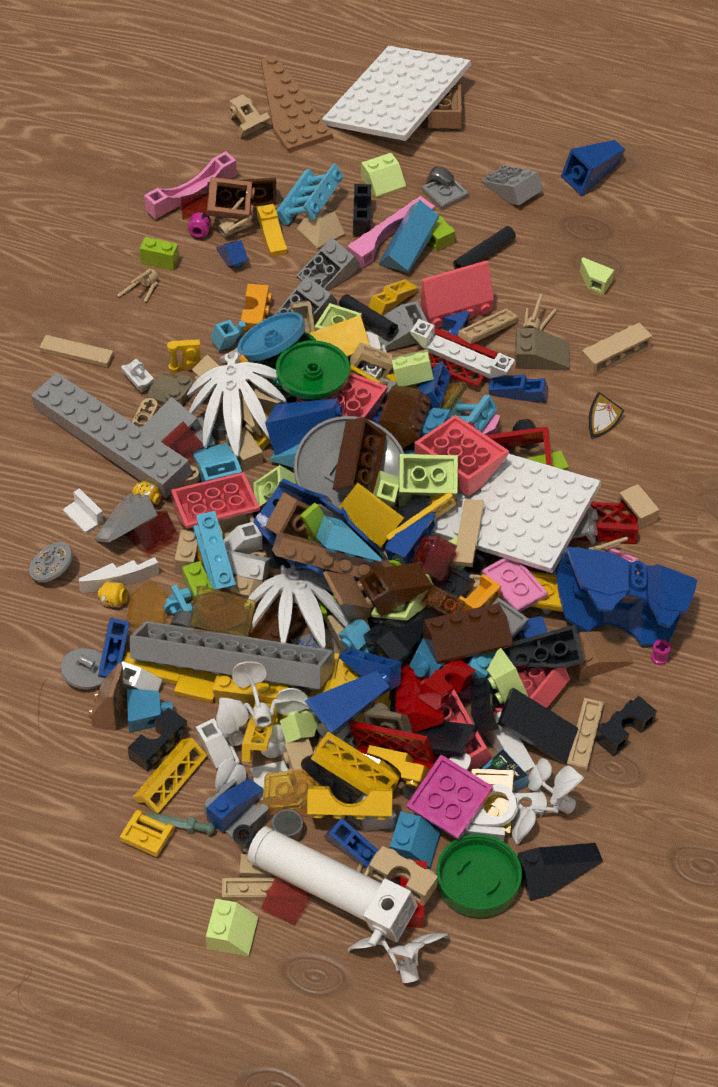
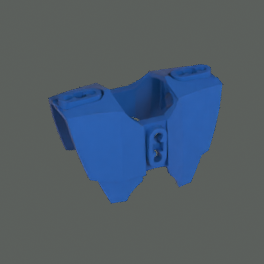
[253,479,387,582]
[556,547,698,646]

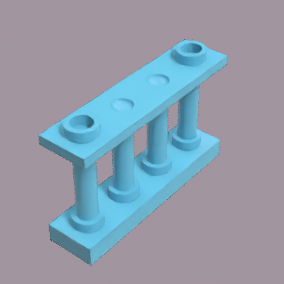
[276,163,344,225]
[445,395,497,432]
[193,511,236,591]

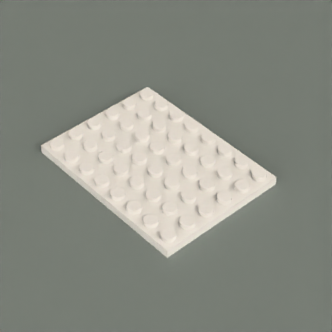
[322,46,471,141]
[429,454,601,573]

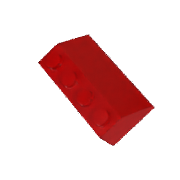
[396,663,443,733]

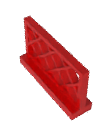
[419,328,497,389]
[571,502,638,544]
[349,721,439,770]

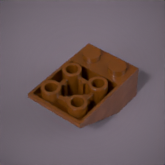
[359,562,433,617]

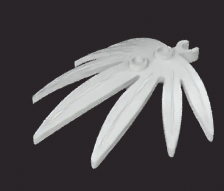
[187,352,287,458]
[244,564,350,649]

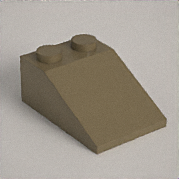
[515,327,570,370]

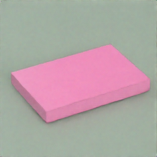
[481,558,548,612]

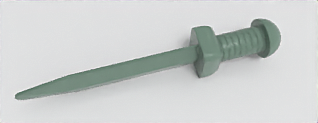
[144,813,215,835]

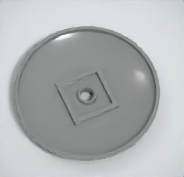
[294,416,404,522]

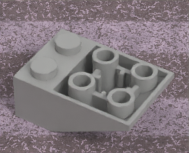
[481,165,543,205]
[296,237,361,291]
[273,276,338,324]
[367,301,428,351]

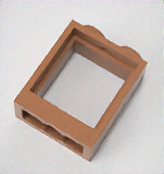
[206,177,254,220]

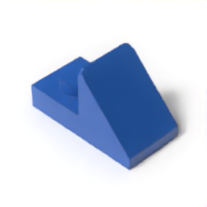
[443,310,470,337]

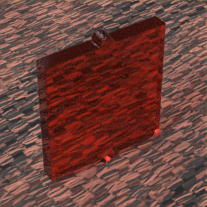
[180,190,209,220]
[160,421,203,459]
[260,877,310,925]

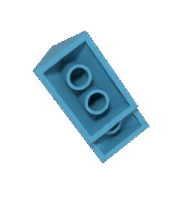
[379,200,439,273]

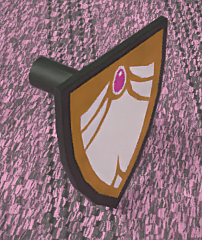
[589,392,624,438]

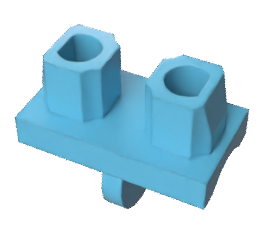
[163,585,193,616]

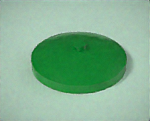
[276,340,350,400]

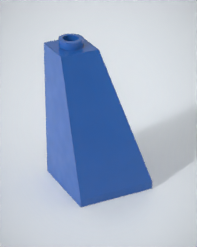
[561,140,625,196]
[265,398,343,455]
[305,671,391,736]

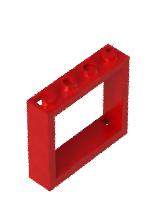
[486,426,553,466]

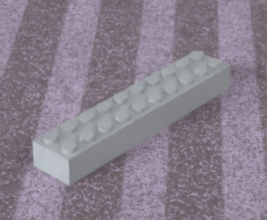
[31,372,192,498]
[130,621,333,690]

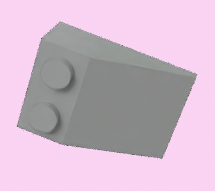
[95,493,157,542]

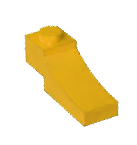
[257,204,287,257]
[368,279,418,315]
[367,745,430,788]

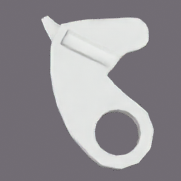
[449,752,518,827]

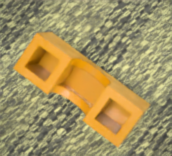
[241,284,272,334]

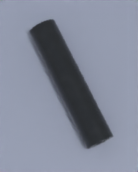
[453,226,516,269]
[339,294,399,338]

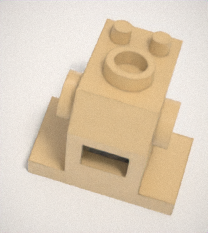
[229,94,270,138]

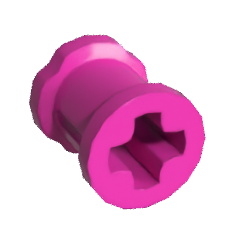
[651,639,671,665]

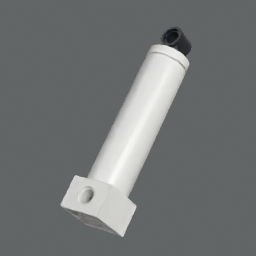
[233,824,418,946]

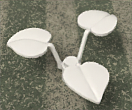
[232,661,310,727]
[215,697,286,793]
[511,758,584,845]
[348,933,449,983]

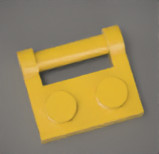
[167,339,201,373]
[120,810,175,857]

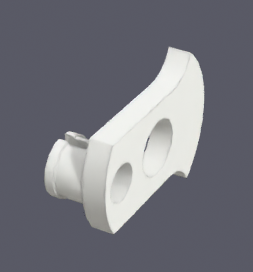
[513,789,547,818]

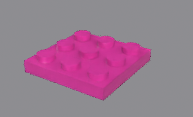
[406,755,494,840]

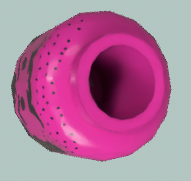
[188,212,211,238]

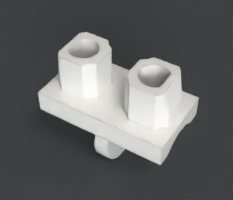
[121,359,154,393]

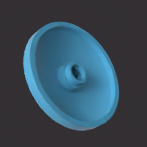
[237,312,306,361]

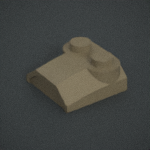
[147,373,194,406]
[363,703,413,746]

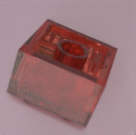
[125,511,177,551]
[411,535,457,581]

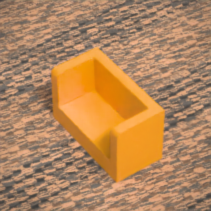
[457,574,501,611]

